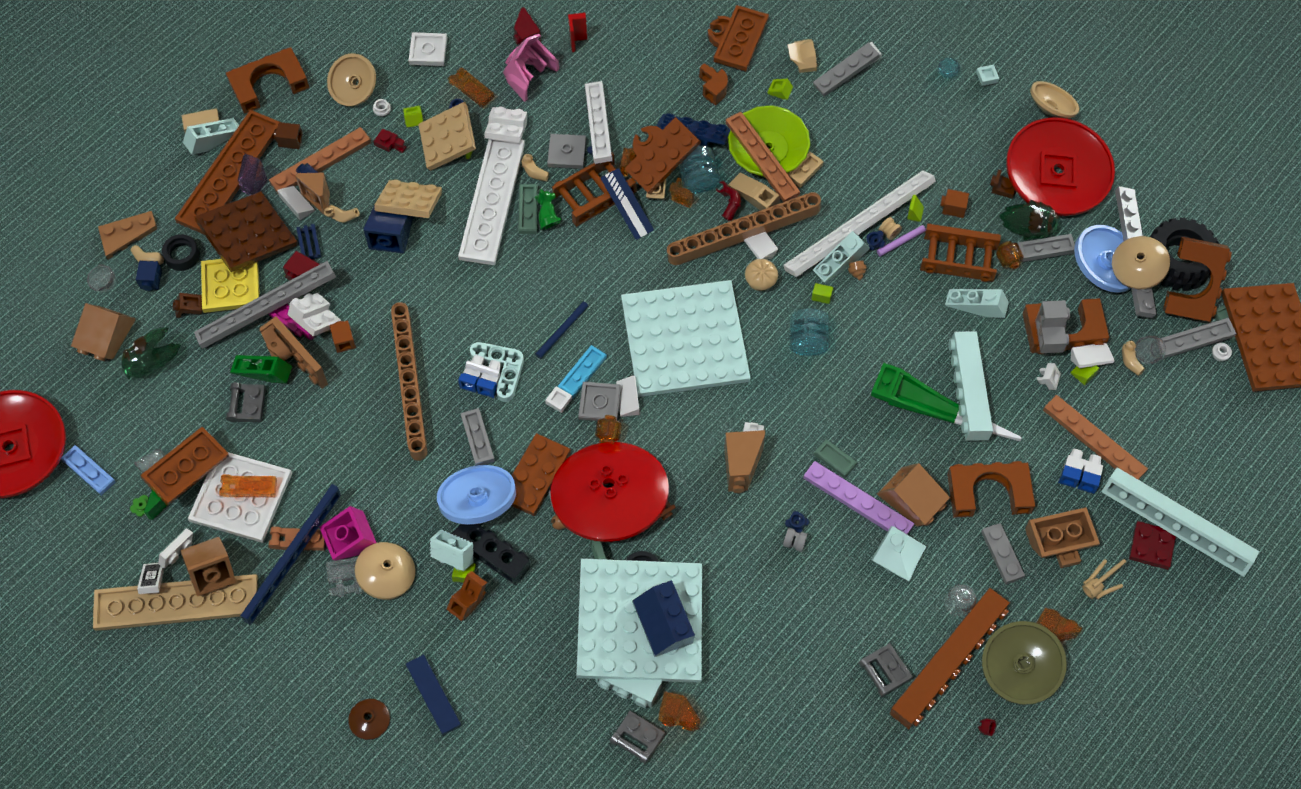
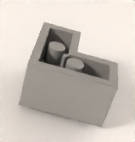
[1035,300,1070,353]

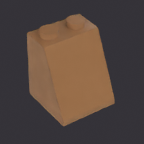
[71,303,136,361]
[724,430,765,493]
[877,463,950,526]
[180,537,236,597]

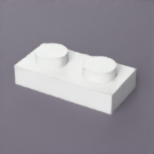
[158,528,193,569]

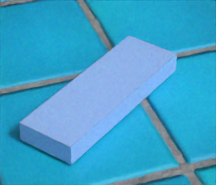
[61,445,116,496]

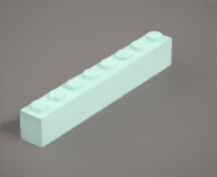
[1102,468,1259,577]

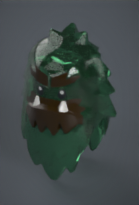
[999,200,1060,240]
[121,327,181,379]

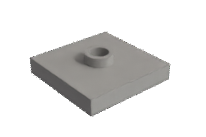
[547,134,586,169]
[578,382,621,423]

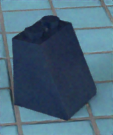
[363,205,413,254]

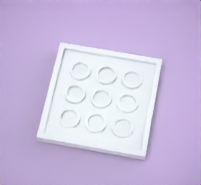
[188,452,292,543]

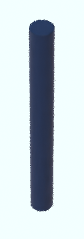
[535,301,588,359]

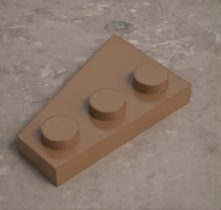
[98,211,157,260]

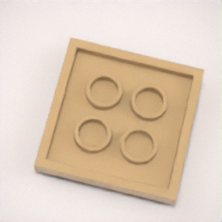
[419,102,476,171]
[375,180,442,218]

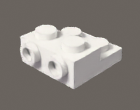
[485,106,527,143]
[287,293,341,337]

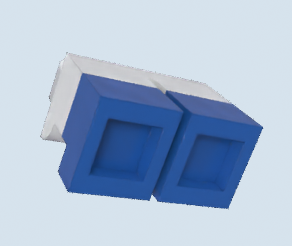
[458,355,501,398]
[1058,449,1103,494]

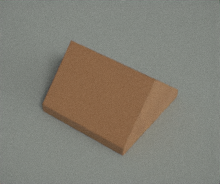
[295,173,330,215]

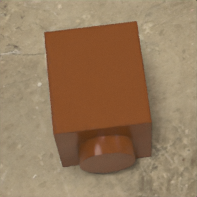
[940,189,969,218]
[330,320,356,353]

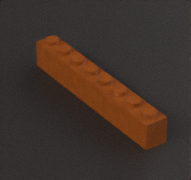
[889,588,1010,730]

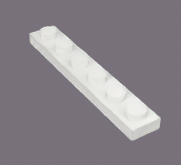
[585,81,612,164]

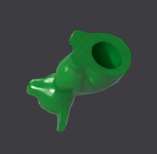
[535,189,561,230]

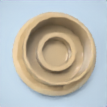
[745,259,778,291]

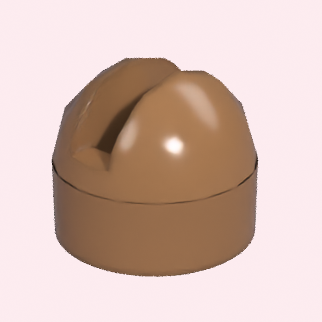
[551,515,566,530]

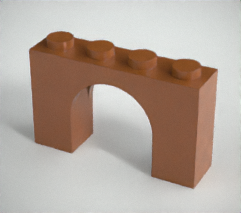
[226,47,310,114]
[1163,237,1232,322]
[1022,298,1109,354]
[947,461,1035,518]

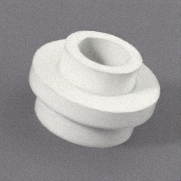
[373,99,391,116]
[1212,343,1232,361]

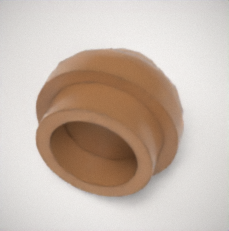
[848,261,867,280]

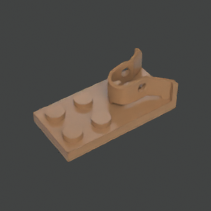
[260,316,328,389]

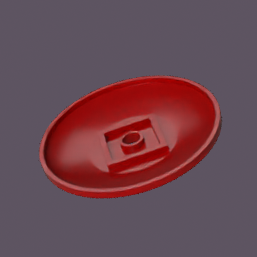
[1006,117,1115,216]
[0,390,66,498]
[551,442,669,542]

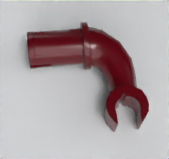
[716,181,741,221]

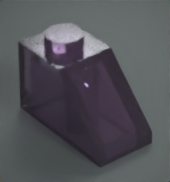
[238,154,268,195]

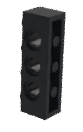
[452,524,530,585]

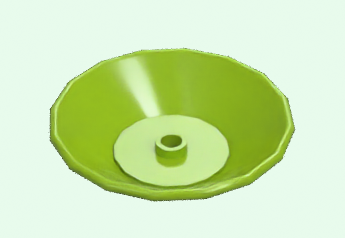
[728,106,810,176]

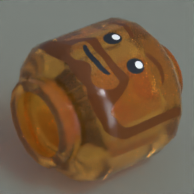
[996,241,1024,270]
[595,415,622,444]

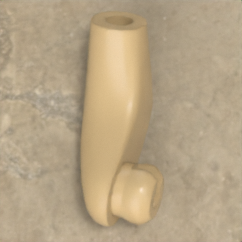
[521,154,549,181]
[324,205,360,223]
[131,245,164,265]
[1122,341,1145,376]

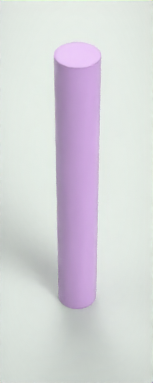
[877,225,926,256]

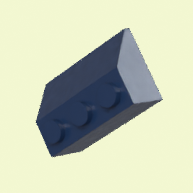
[632,580,695,657]

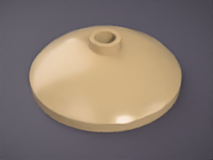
[327,53,376,107]
[1030,81,1079,119]
[1112,236,1170,289]
[355,542,415,600]

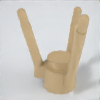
[1082,559,1126,599]

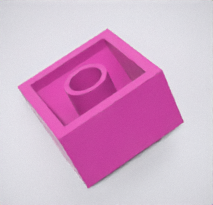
[319,506,377,561]

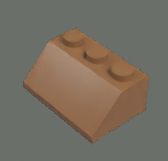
[1025,507,1100,558]

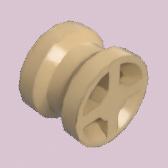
[879,217,902,240]

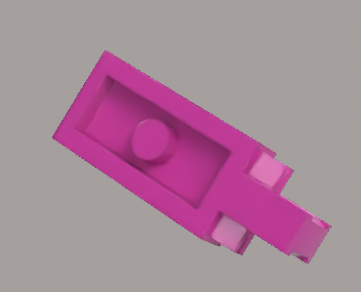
[268,304,315,340]

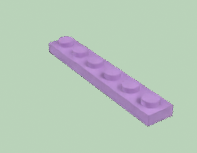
[803,461,914,535]

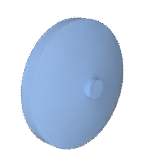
[1074,225,1131,293]
[437,465,516,524]

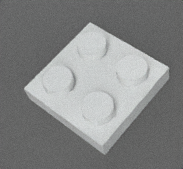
[409,32,447,66]

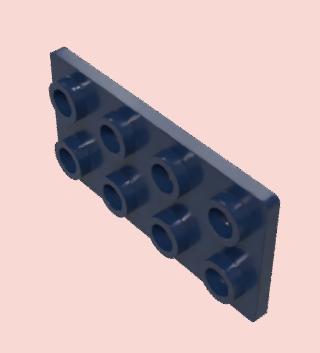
[656,113,730,157]

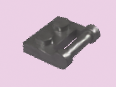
[226,382,266,422]
[859,643,913,698]
[610,711,665,764]

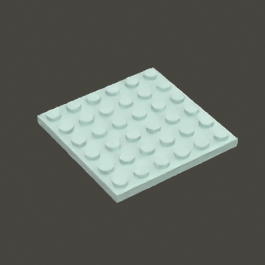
[621,280,751,397]
[576,559,702,683]

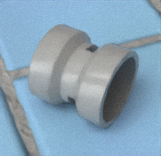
[783,528,808,552]

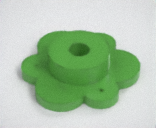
[130,495,149,517]

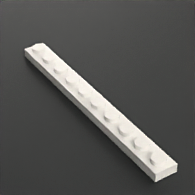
[783,171,936,277]

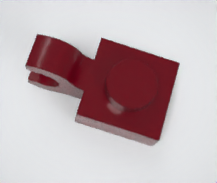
[373,128,407,153]

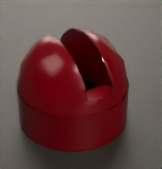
[978,718,996,736]

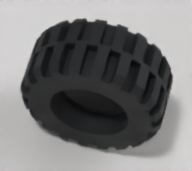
[1150,218,1219,291]

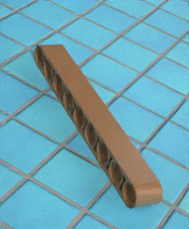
[667,192,821,265]
[391,302,427,461]

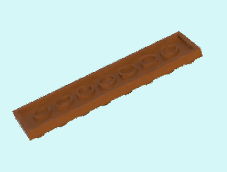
[175,110,279,235]

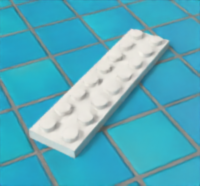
[458,139,525,265]

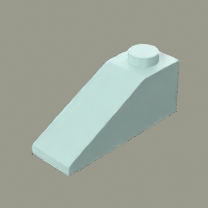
[183,118,239,154]

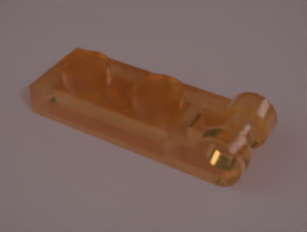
[448,67,494,108]
[219,474,277,497]

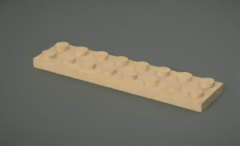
[93,574,258,631]

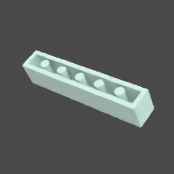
[948,332,993,441]

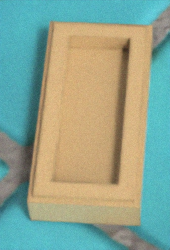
[182,108,220,133]

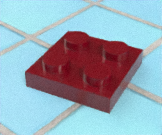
[1129,521,1176,570]

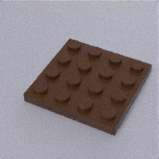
[195,192,297,272]

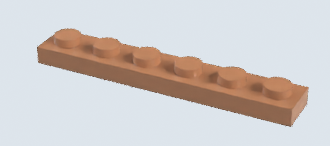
[726,112,800,202]
[269,127,371,195]
[1043,395,1148,480]

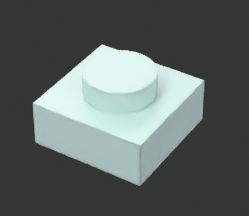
[976,65,999,86]

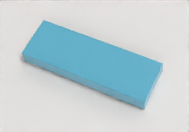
[557,345,607,399]

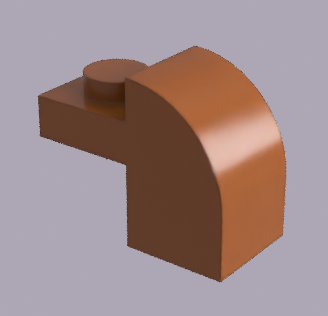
[699,63,728,106]
[446,571,487,621]

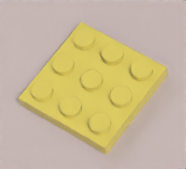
[201,259,260,313]

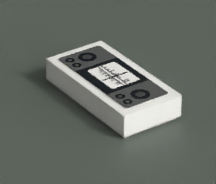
[137,563,165,594]

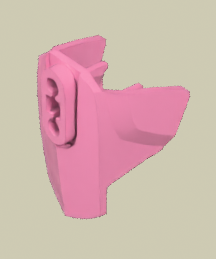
[503,34,559,102]

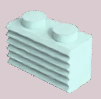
[430,530,473,571]

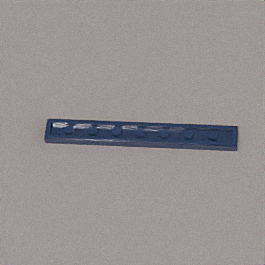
[240,484,341,625]

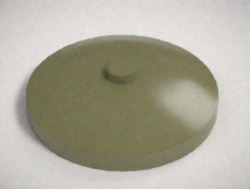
[982,621,1067,705]

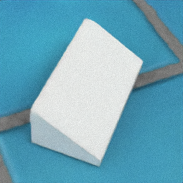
[277,186,315,220]
[744,229,778,260]
[1071,343,1114,368]
[616,376,639,417]

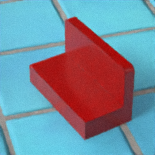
[568,13,587,52]

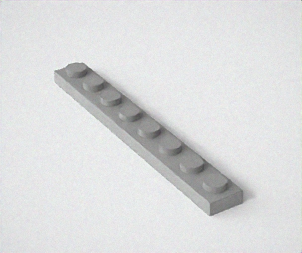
[1115,186,1156,318]
[194,261,336,349]

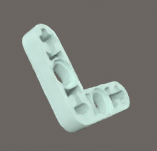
[470,342,524,402]

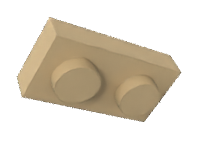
[788,152,824,188]

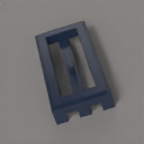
[296,224,321,259]

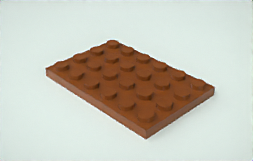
[1221,283,1301,392]

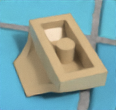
[787,39,817,73]

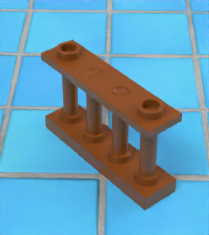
[552,152,637,227]
[920,223,1001,282]

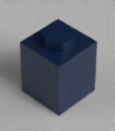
[135,260,162,291]

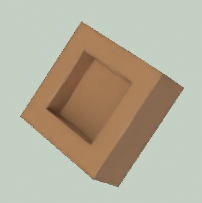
[1056,550,1081,568]

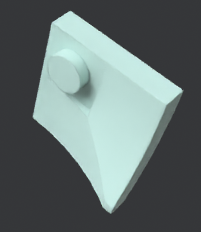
[871,526,927,581]

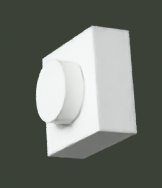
[545,386,572,413]

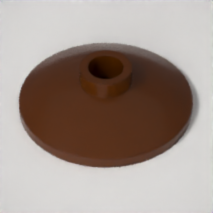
[348,699,390,740]

